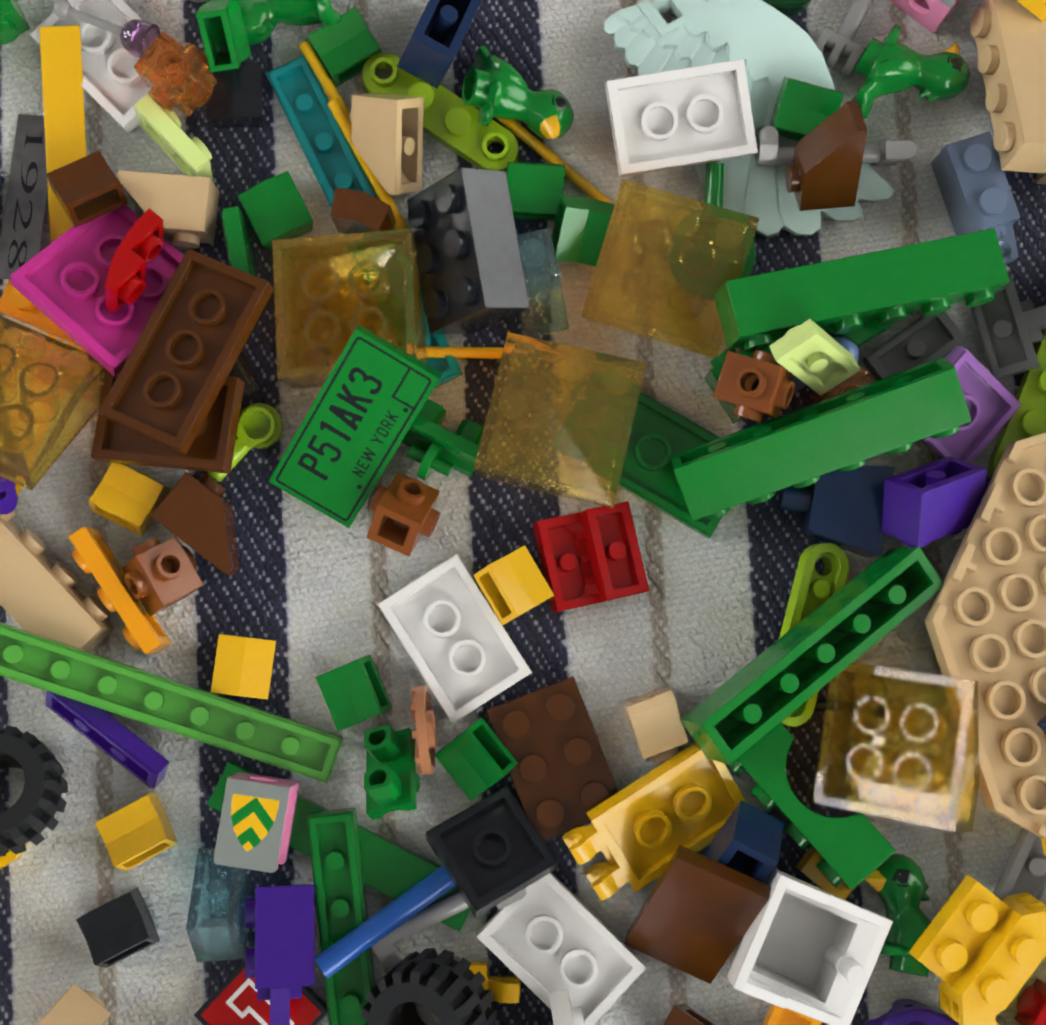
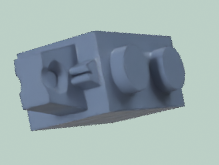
[931,131,1021,265]

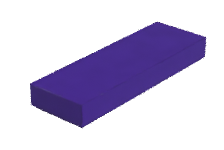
[45,691,169,789]

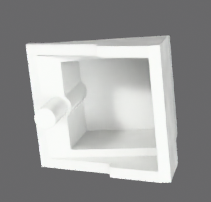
[727,868,893,1025]

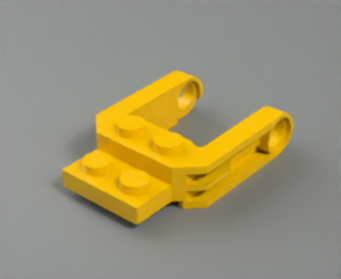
[908,874,1046,1025]

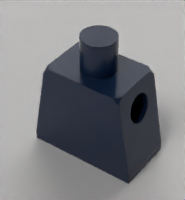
[778,466,894,558]

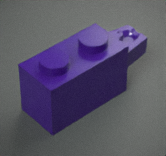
[882,456,992,547]
[245,885,315,1025]

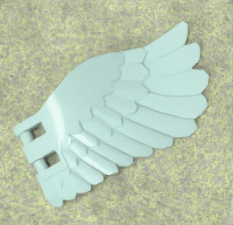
[603,0,895,238]

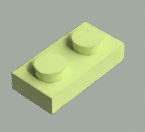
[134,94,213,180]
[769,319,860,396]

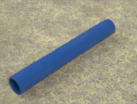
[315,866,455,978]

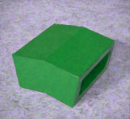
[196,0,251,73]
[306,7,381,87]
[770,76,844,141]
[507,162,565,221]
[238,171,313,251]
[550,195,616,268]
[316,655,392,731]
[435,717,518,801]

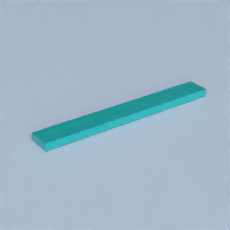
[265,55,463,389]

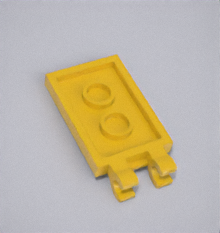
[562,742,747,901]

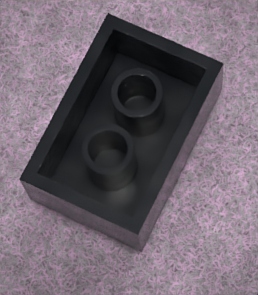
[407,167,530,334]

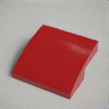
[532,501,649,613]

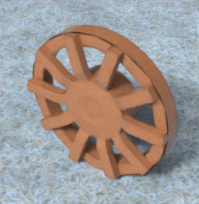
[410,684,437,775]

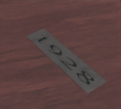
[0,114,48,280]

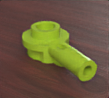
[207,403,283,482]

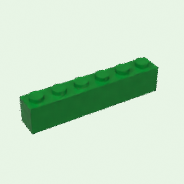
[714,228,1010,353]
[670,357,972,521]
[680,547,944,764]

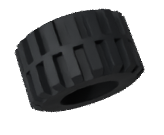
[0,725,68,856]
[361,948,496,1025]

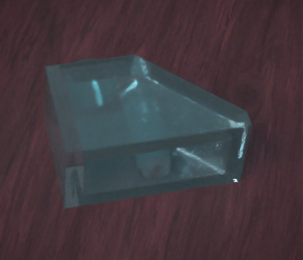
[517,228,569,339]
[186,847,249,962]

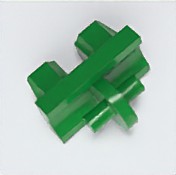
[401,399,485,481]
[364,725,420,820]

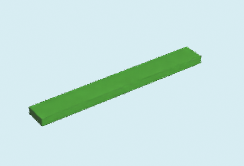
[0,622,343,783]

